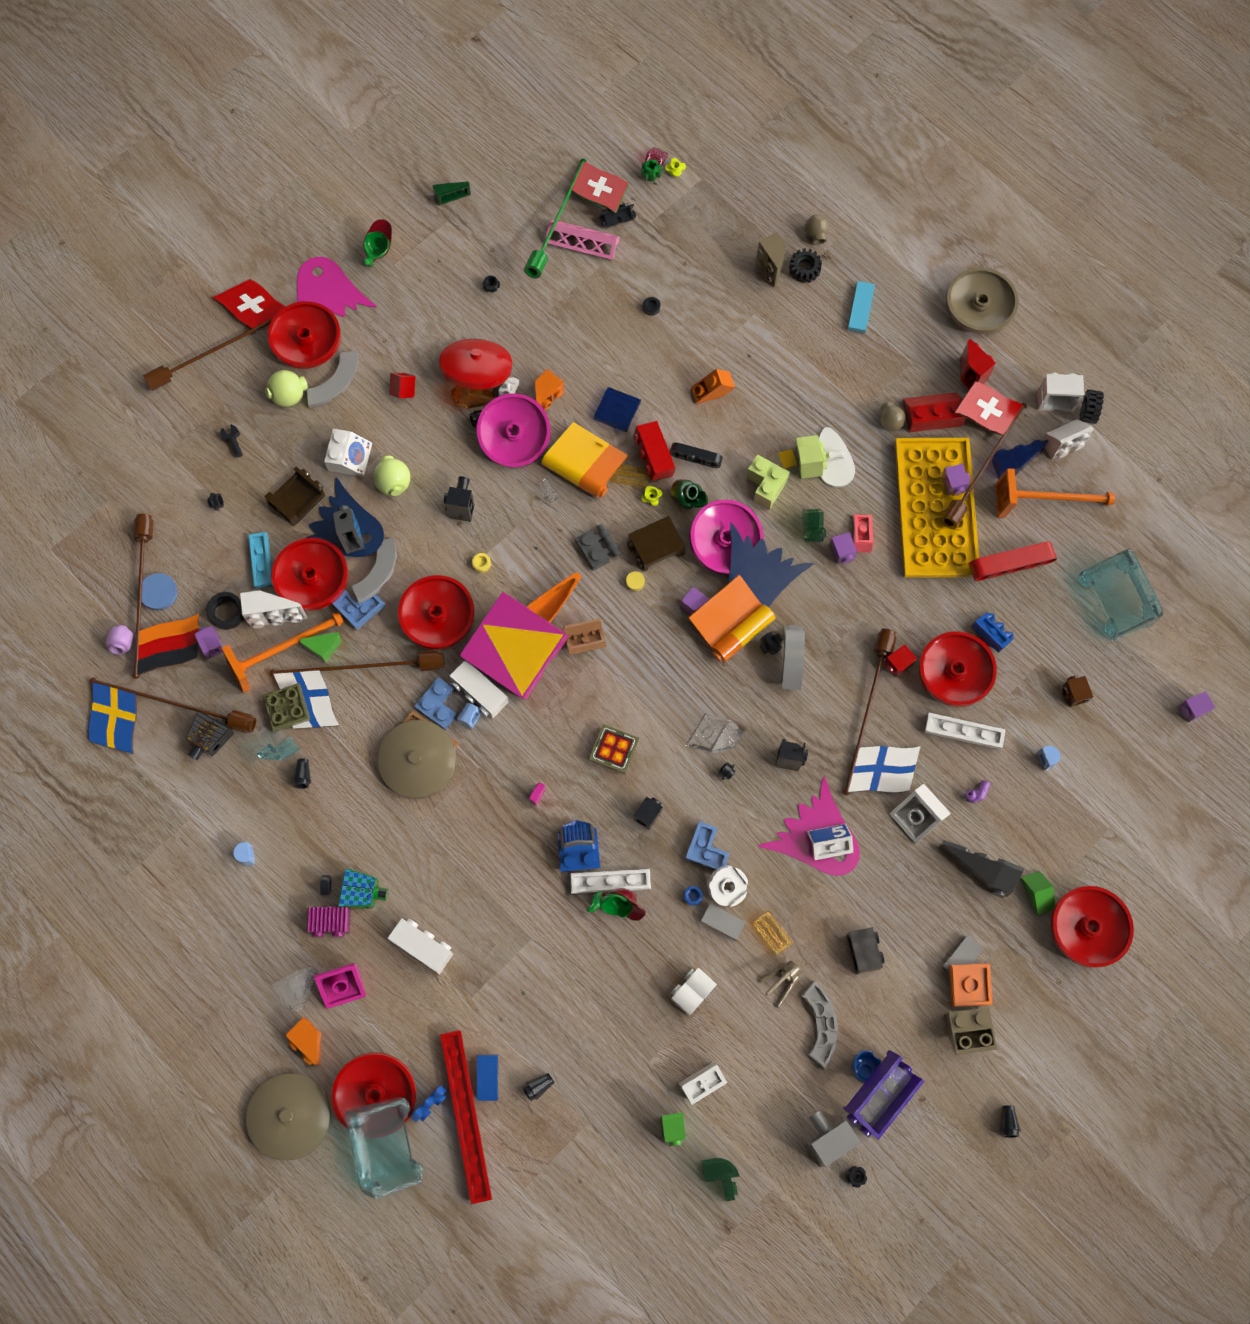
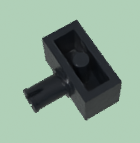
[443,476,475,522]

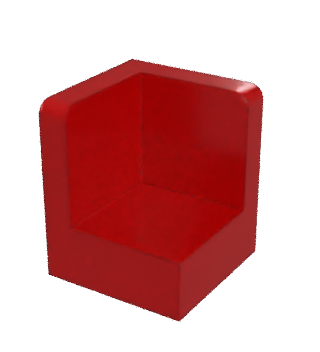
[389,372,416,398]

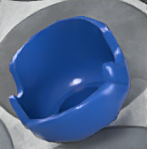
[851,1050,881,1084]

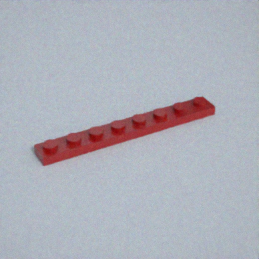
[440,1030,493,1205]

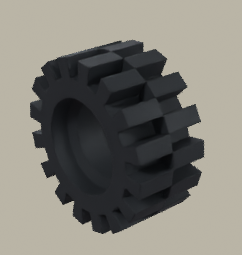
[789,248,822,283]
[1080,389,1104,424]

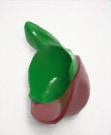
[363,219,392,267]
[587,888,646,921]

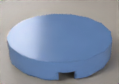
[142,573,178,610]

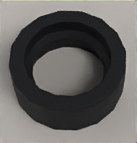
[206,592,244,630]

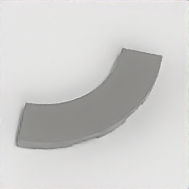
[307,351,359,408]
[352,537,397,604]
[801,980,838,1069]

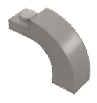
[781,625,805,690]

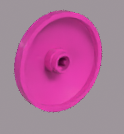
[477,393,551,468]
[689,500,764,575]

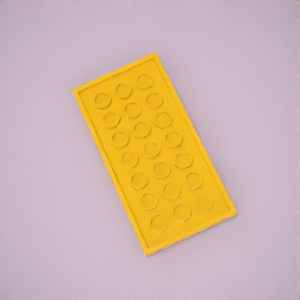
[895,438,979,578]

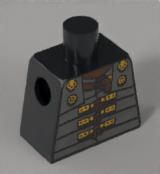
[186,711,234,761]

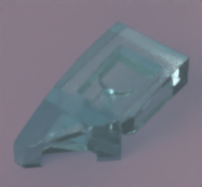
[257,736,300,760]

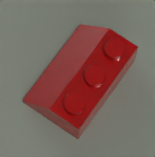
[902,392,966,433]

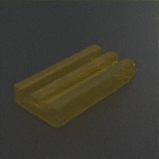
[611,464,649,487]
[753,910,794,955]

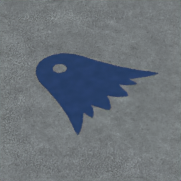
[306,477,384,557]
[728,522,814,607]

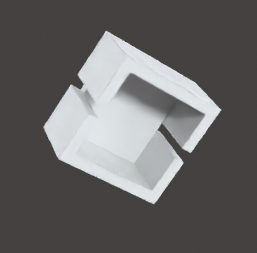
[1037,373,1084,412]

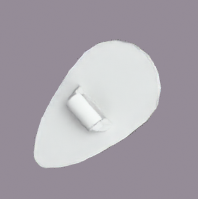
[819,427,855,487]

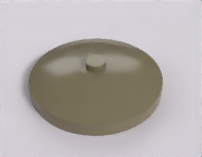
[946,268,1019,334]
[378,720,457,799]
[246,1073,331,1160]

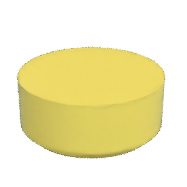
[472,553,491,573]
[626,571,645,591]

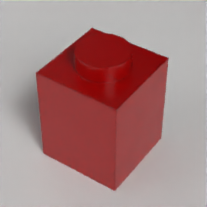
[884,644,917,677]

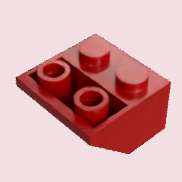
[960,339,996,389]

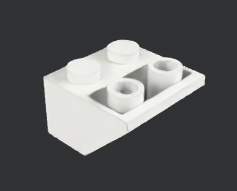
[1041,419,1094,459]

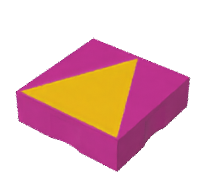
[460,591,569,699]

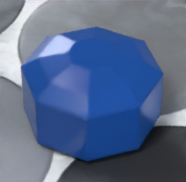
[683,886,702,906]

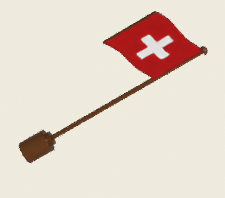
[143,279,286,391]
[940,382,1027,529]

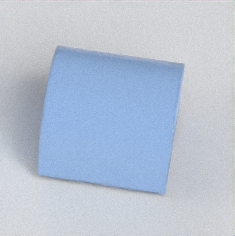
[457,703,481,729]
[1037,746,1060,770]
[234,842,255,866]

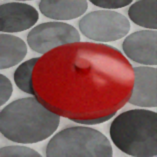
[268,301,341,369]
[439,339,512,390]
[271,538,349,611]
[398,575,475,650]
[919,631,997,707]
[1051,886,1134,968]
[331,1052,417,1138]

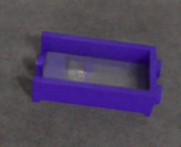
[843,1050,925,1140]

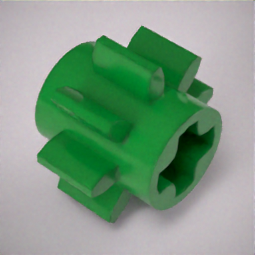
[641,159,662,182]

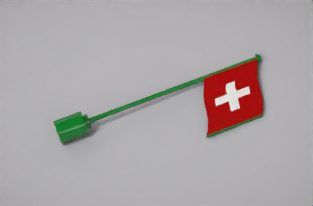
[524,158,629,279]

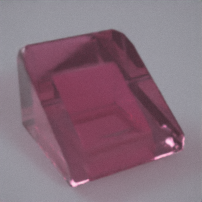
[644,147,668,165]

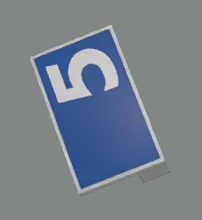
[807,824,853,860]

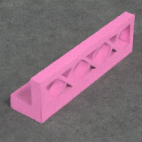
[546,220,620,260]

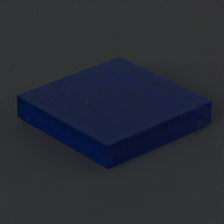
[594,387,641,432]

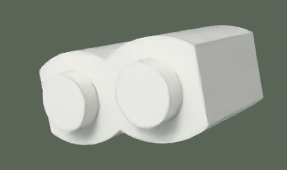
[671,968,717,1016]

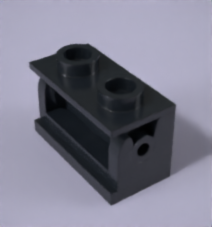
[776,739,808,771]
[847,927,885,975]

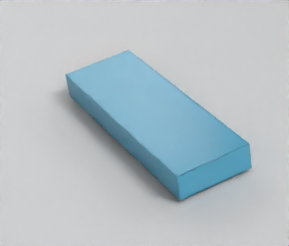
[848,281,875,333]
[248,532,273,589]

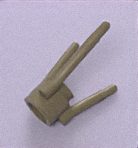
[759,960,802,1008]

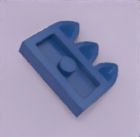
[971,613,1014,653]
[410,1085,447,1122]

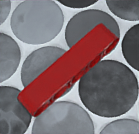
[968,541,1057,582]

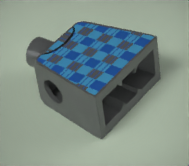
[333,506,365,554]

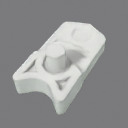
[498,377,519,396]

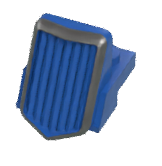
[557,820,601,872]

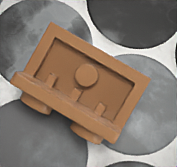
[563,618,607,655]

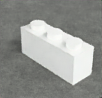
[450,660,509,718]
[388,918,453,975]

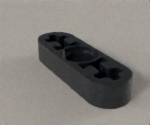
[670,442,723,468]

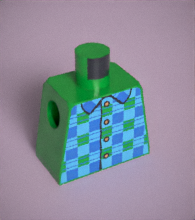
[338,869,388,910]

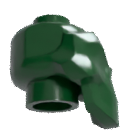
[671,479,708,509]

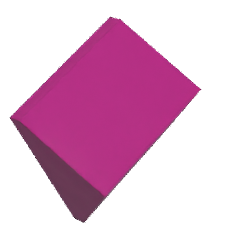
[314,963,366,1009]

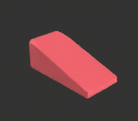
[853,514,873,553]

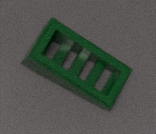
[432,181,471,205]

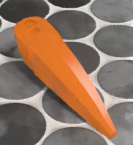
[527,572,582,623]

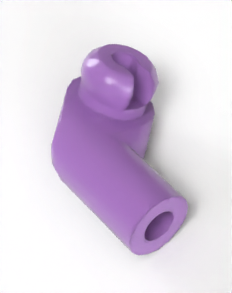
[965,780,991,803]

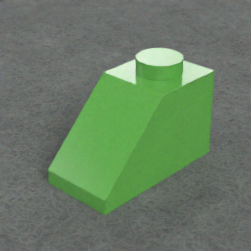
[661,1112,686,1146]

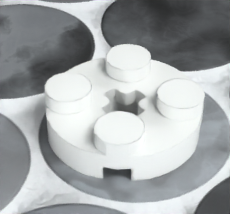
[707,865,748,906]

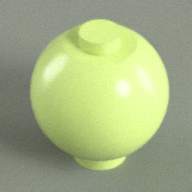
[265,370,308,407]
[373,456,411,496]

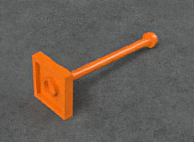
[995,469,1115,518]
[222,613,344,693]

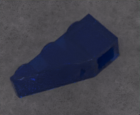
[992,440,1049,479]

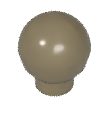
[805,214,829,245]
[880,401,906,431]

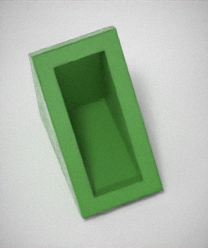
[300,632,342,663]
[1021,871,1056,915]

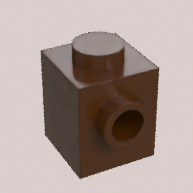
[1062,675,1093,707]

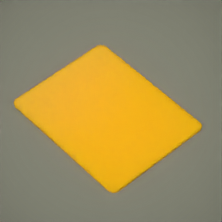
[778,449,797,469]

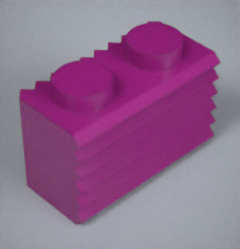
[306,907,351,938]

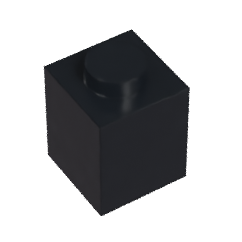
[633,796,663,830]

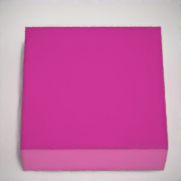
[529,782,546,806]

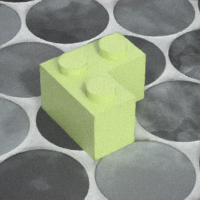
[796,435,827,479]
[747,454,790,510]

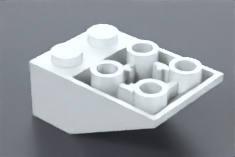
[240,590,307,628]

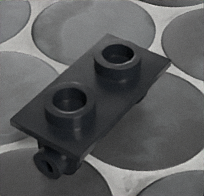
[599,203,636,228]

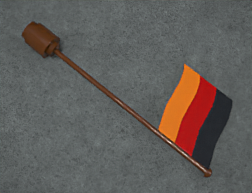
[132,514,199,679]

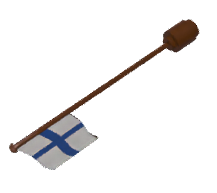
[843,628,921,796]
[270,651,445,729]

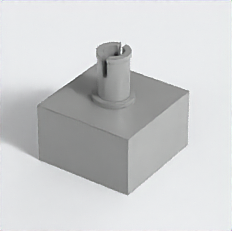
[807,1111,861,1167]

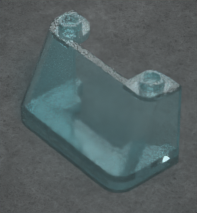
[1079,549,1163,641]
[345,1097,423,1199]

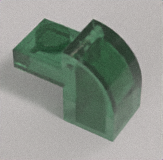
[802,509,826,542]
[701,1158,739,1201]

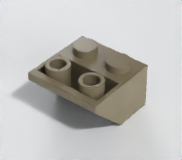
[755,232,787,287]
[944,1007,997,1055]

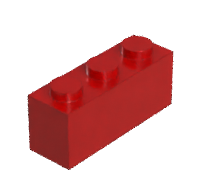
[633,421,676,482]

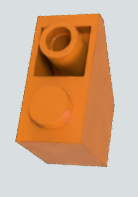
[535,369,564,411]
[690,369,735,404]
[285,1017,321,1066]

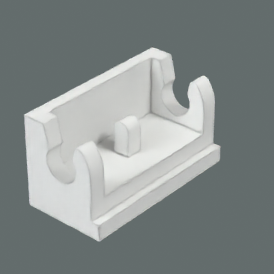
[678,1062,727,1105]

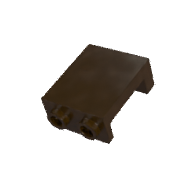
[264,466,325,526]
[627,516,686,572]

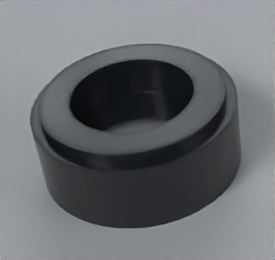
[643,297,661,316]
[320,875,332,895]

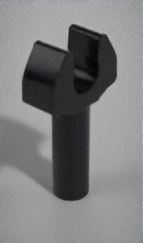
[220,424,243,458]

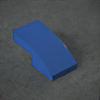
[477,1054,499,1101]

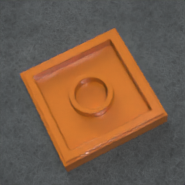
[949,963,993,1007]

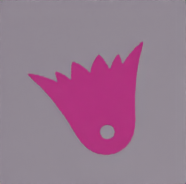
[297,257,377,317]
[758,776,860,876]

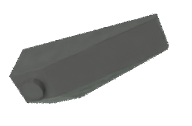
[939,840,1024,898]

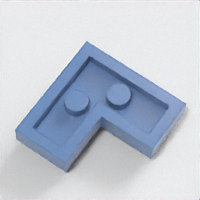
[332,590,386,630]
[414,677,457,731]
[685,821,730,870]

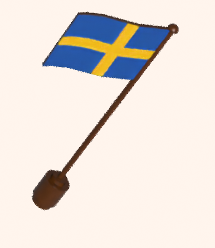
[89,677,257,754]

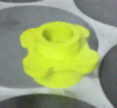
[665,158,686,177]
[641,486,662,506]

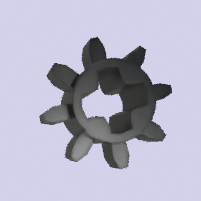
[760,632,783,655]

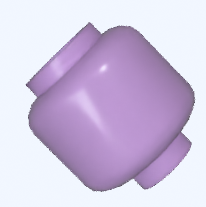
[105,625,133,655]

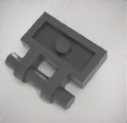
[575,524,621,571]

